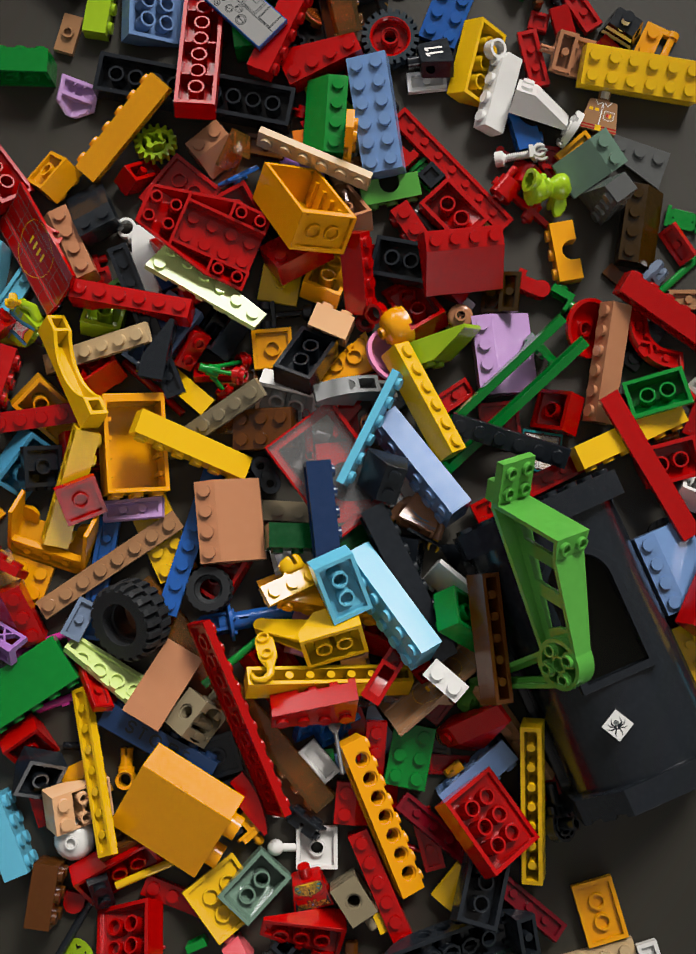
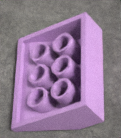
[471,313,537,398]

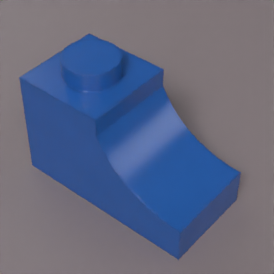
[506,113,544,153]

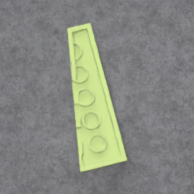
[144,245,266,331]
[63,637,179,706]

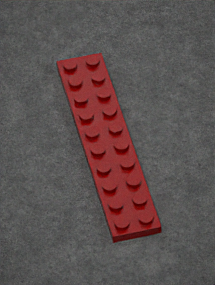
[187,619,292,818]

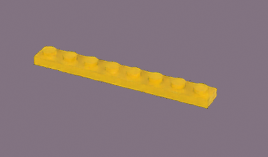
[71,686,118,858]

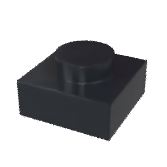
[418,161,445,191]

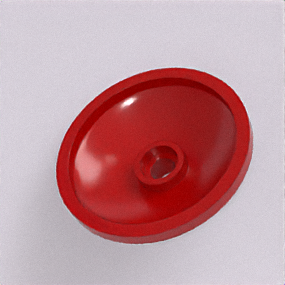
[565,298,602,359]

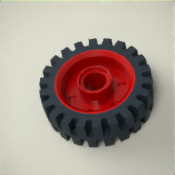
[361,8,419,71]

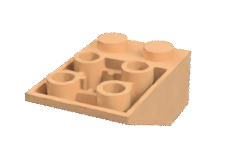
[41,776,114,837]

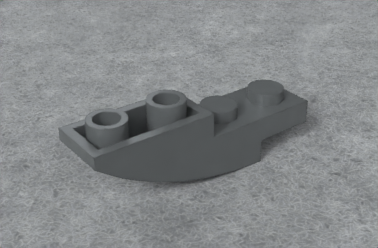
[312,375,398,406]

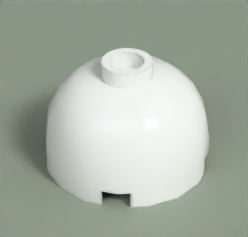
[54,819,96,861]

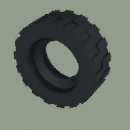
[186,566,234,613]

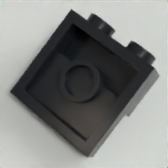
[18,445,63,492]

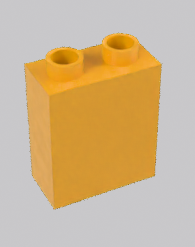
[113,743,245,878]

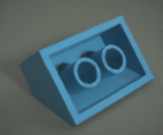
[0,429,51,501]

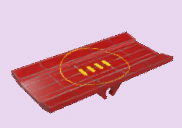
[0,182,76,315]

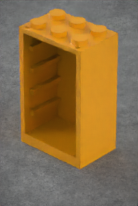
[253,162,357,254]
[98,392,170,500]

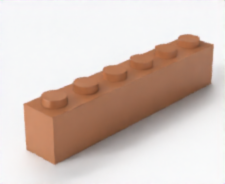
[582,301,632,425]

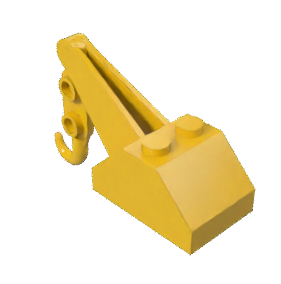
[250,608,369,683]

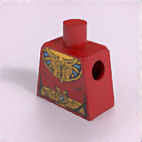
[291,862,334,912]

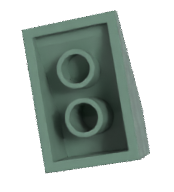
[551,127,628,199]
[217,845,292,926]

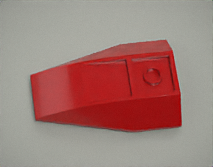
[135,183,270,292]

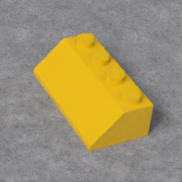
[446,17,506,107]

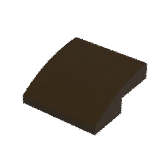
[480,271,522,314]

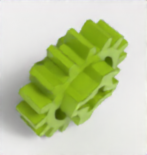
[134,123,178,165]

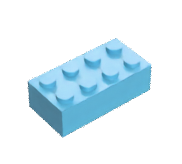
[0,787,39,883]

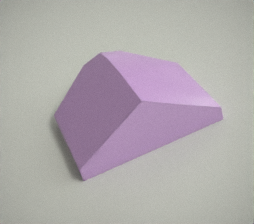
[56,73,98,119]

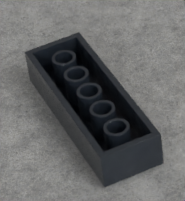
[449,800,521,932]

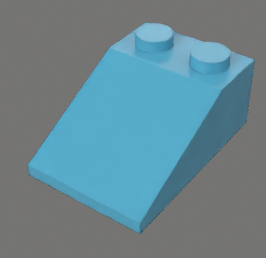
[307,545,373,626]

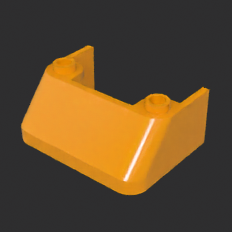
[7,489,100,574]

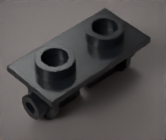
[285,803,327,841]

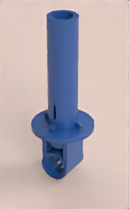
[197,603,294,642]

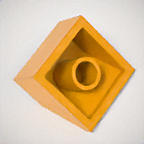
[27,151,82,204]

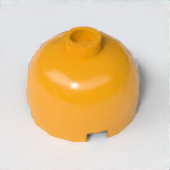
[377,306,415,346]

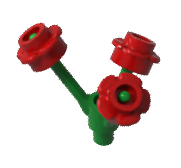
[198,352,252,400]

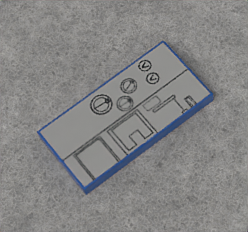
[204,0,288,51]

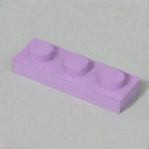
[103,496,165,523]

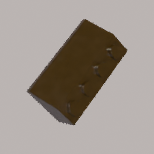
[613,182,664,270]

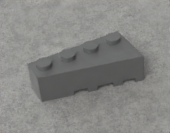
[578,172,637,226]

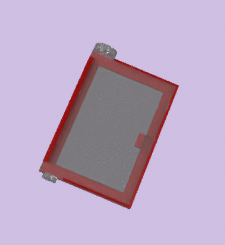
[264,404,404,537]

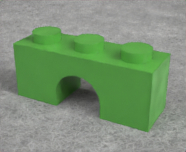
[358,171,422,211]

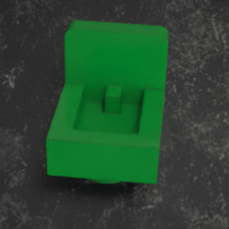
[548,283,576,316]

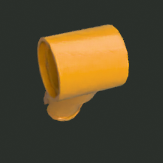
[115,747,137,790]

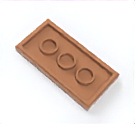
[122,638,202,732]

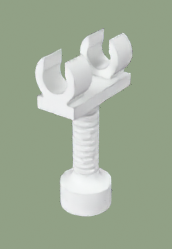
[494,143,549,168]

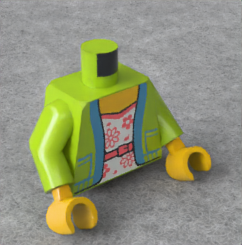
[0,293,44,348]

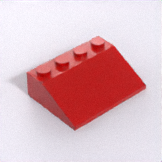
[417,224,505,297]
[435,766,540,879]
[96,898,163,954]

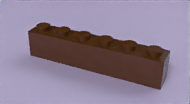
[466,572,514,705]

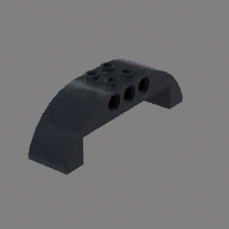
[384,909,541,954]

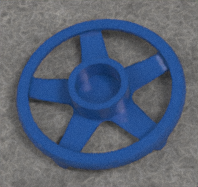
[218,165,259,188]

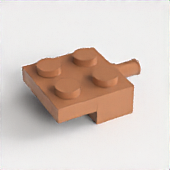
[539,29,597,80]

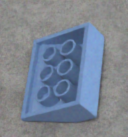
[121,0,184,47]
[631,522,696,616]

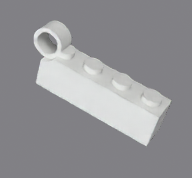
[473,38,522,137]
[118,217,162,294]

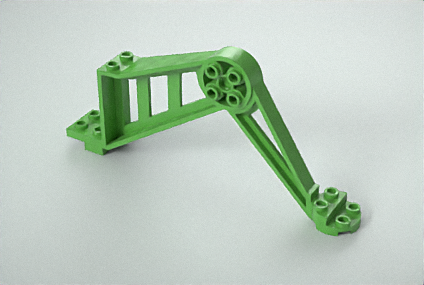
[457,452,595,712]

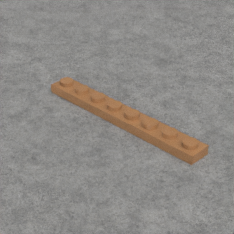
[35,510,184,619]

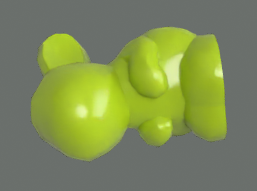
[522,168,572,217]

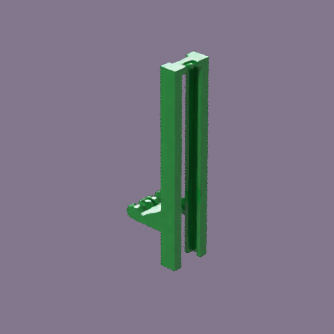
[424,313,589,474]

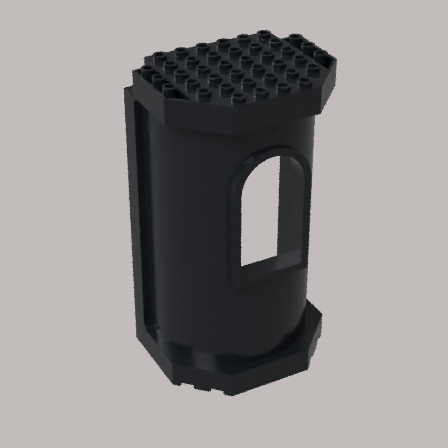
[452,468,696,826]

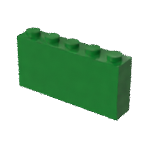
[0,635,80,734]

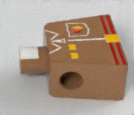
[575,91,618,138]

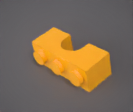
[544,220,584,285]

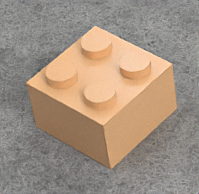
[308,302,355,347]

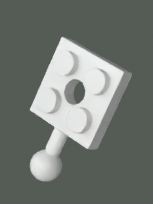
[267,825,338,869]

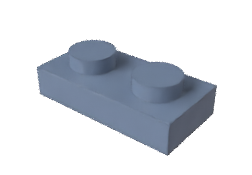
[60,596,94,643]

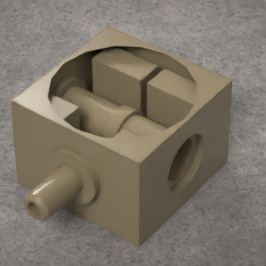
[165,687,226,749]
[330,866,378,931]

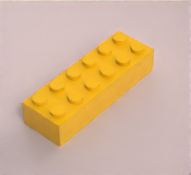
[575,42,696,107]

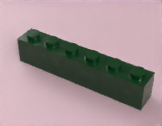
[264,522,373,555]

